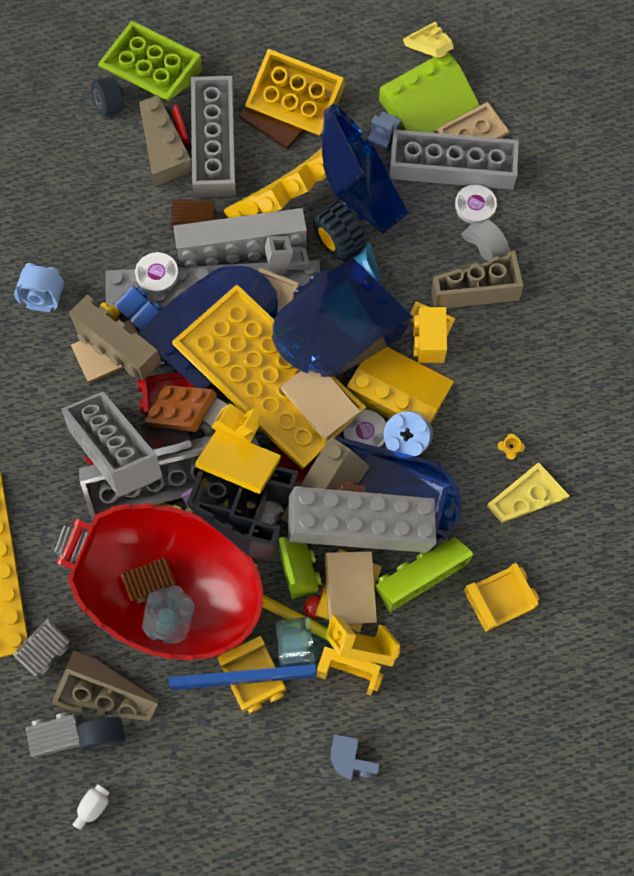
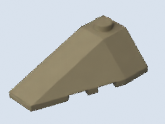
[281,437,370,523]
[52,651,159,721]

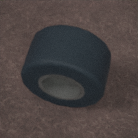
[91,76,124,117]
[78,717,125,751]

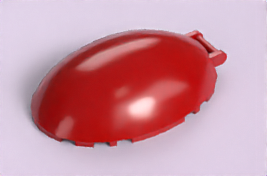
[56,503,263,660]

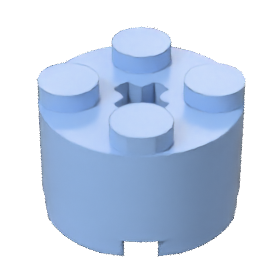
[14,263,64,312]
[384,410,433,458]

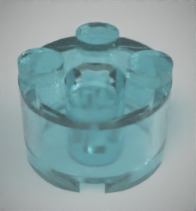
[142,586,195,644]
[276,617,315,667]

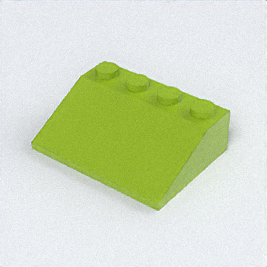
[98,21,202,101]
[379,52,480,133]

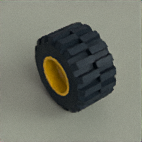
[312,201,365,261]

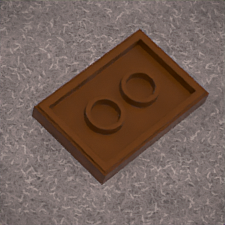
[239,107,304,150]

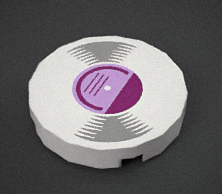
[455,185,497,224]
[135,252,179,294]
[343,410,386,454]

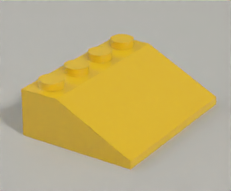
[245,49,345,136]
[347,342,454,424]

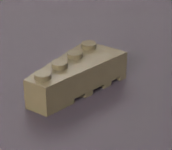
[139,95,192,187]
[431,251,523,308]
[69,294,161,381]

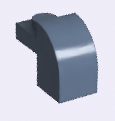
[368,111,401,149]
[331,734,379,781]

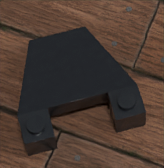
[187,466,298,562]

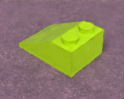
[278,537,322,599]

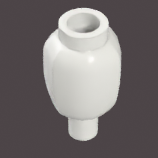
[73,784,110,830]

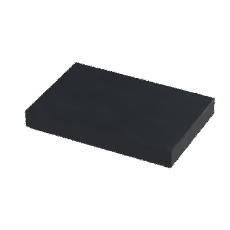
[141,424,192,457]

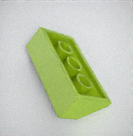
[375,537,473,612]

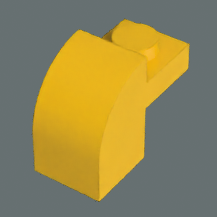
[211,403,262,442]

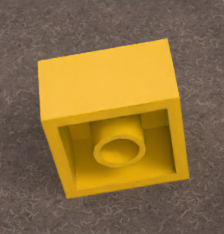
[413,307,447,363]

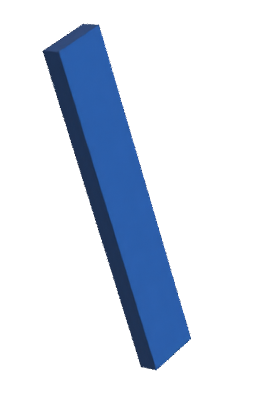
[169,664,316,690]

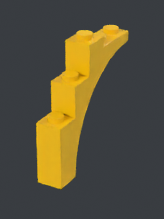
[224,139,349,218]

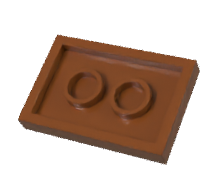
[144,385,217,432]

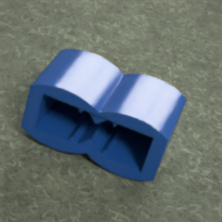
[114,285,166,335]

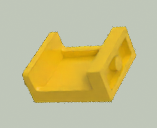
[464,563,539,632]
[325,614,400,667]
[217,636,286,714]
[316,647,383,696]

